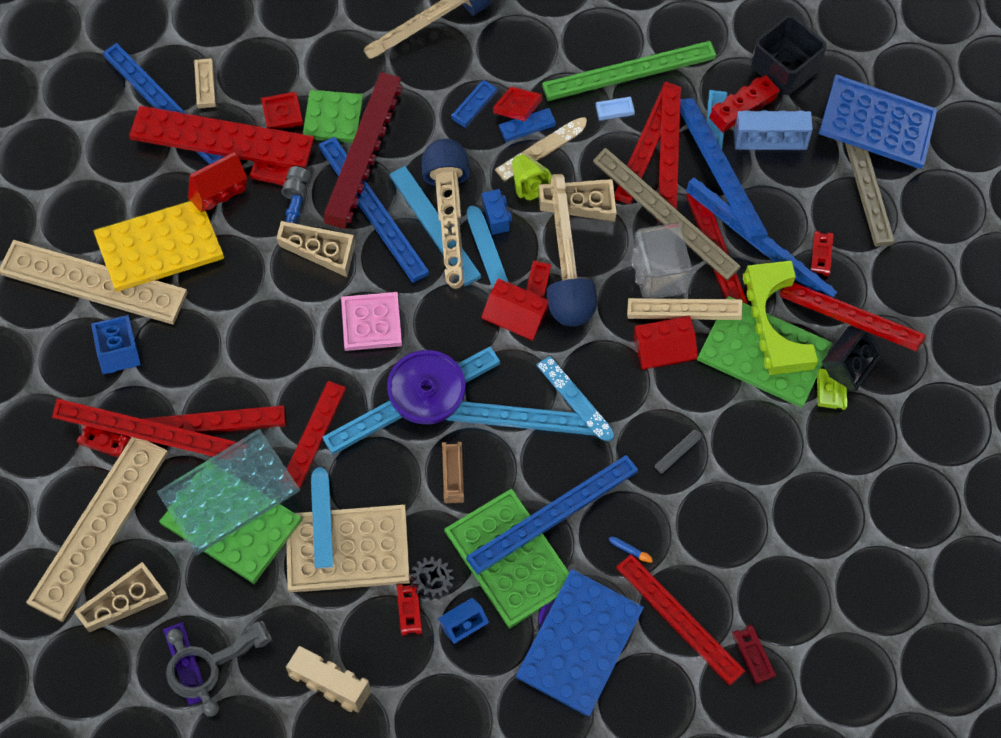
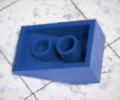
[91,315,141,374]

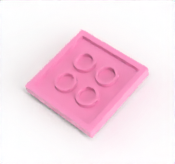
[341,292,402,351]

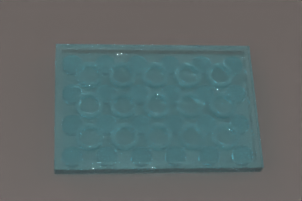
[157,429,300,555]

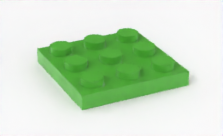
[303,90,363,143]

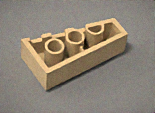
[538,179,617,222]
[277,221,356,277]
[74,562,168,632]
[286,646,371,712]

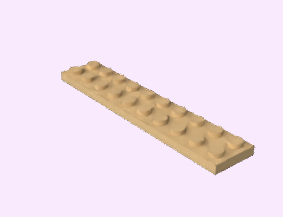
[0,240,188,325]
[26,437,168,622]

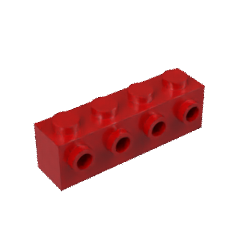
[709,75,780,133]

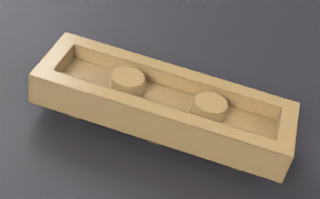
[194,58,216,108]

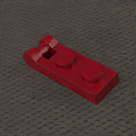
[732,625,776,685]

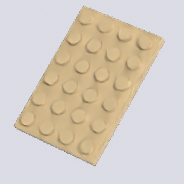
[287,505,410,593]

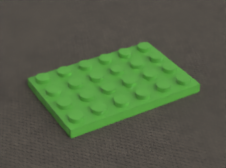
[697,296,832,408]
[159,460,303,584]
[444,488,569,629]

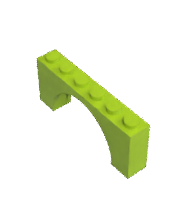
[743,261,818,375]

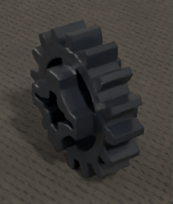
[409,557,454,601]

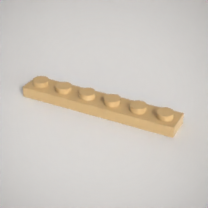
[627,298,743,320]

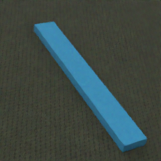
[389,166,481,286]
[446,401,596,436]

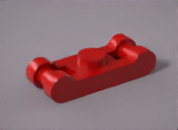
[810,231,833,276]
[76,426,130,458]
[397,583,422,636]

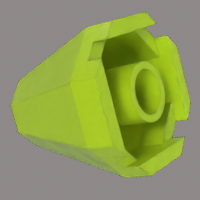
[512,154,552,200]

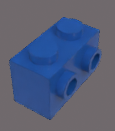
[482,189,512,235]
[438,598,489,644]

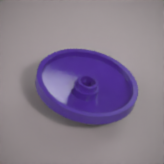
[387,350,465,424]

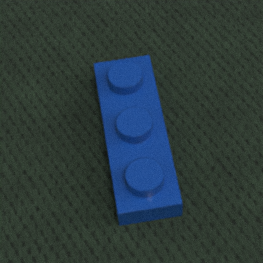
[499,108,556,142]

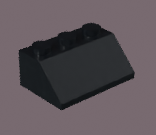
[822,326,882,391]

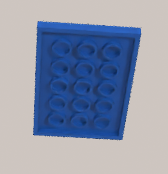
[818,74,937,169]
[515,569,644,717]

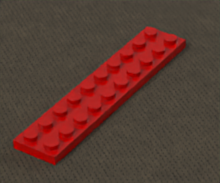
[129,106,314,169]

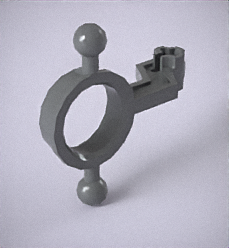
[166,621,272,717]

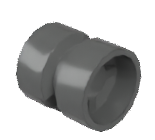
[281,166,311,199]

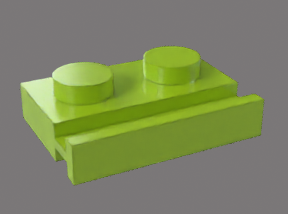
[817,369,847,410]

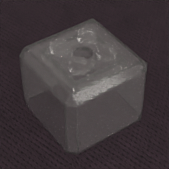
[631,222,692,299]

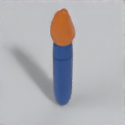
[609,537,652,563]

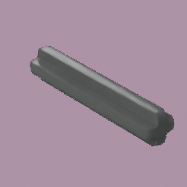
[655,430,701,473]

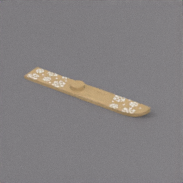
[495,117,587,182]

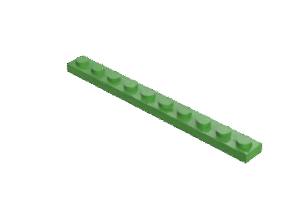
[542,41,716,101]

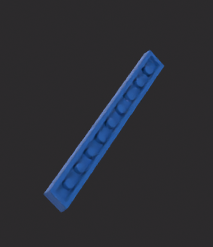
[103,43,225,165]
[680,98,768,240]
[319,137,429,283]
[686,177,837,298]
[466,455,638,575]

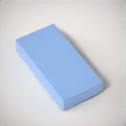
[596,97,635,121]

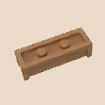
[442,442,464,503]

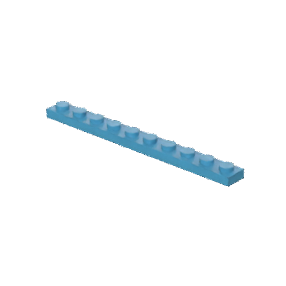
[323,347,500,455]

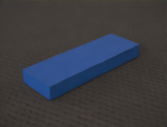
[451,80,497,128]

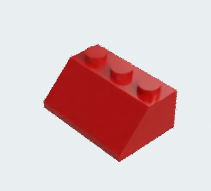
[188,152,247,213]
[481,278,549,341]
[633,316,698,370]

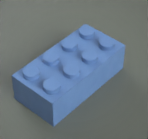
[734,110,812,150]

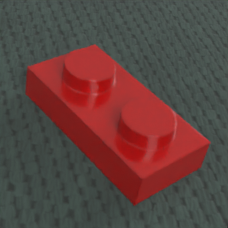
[526,261,552,298]

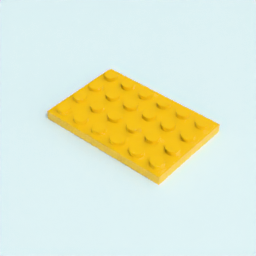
[94,201,224,292]

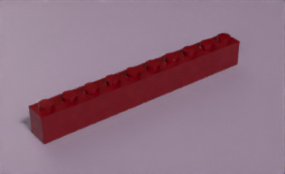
[324,72,403,229]

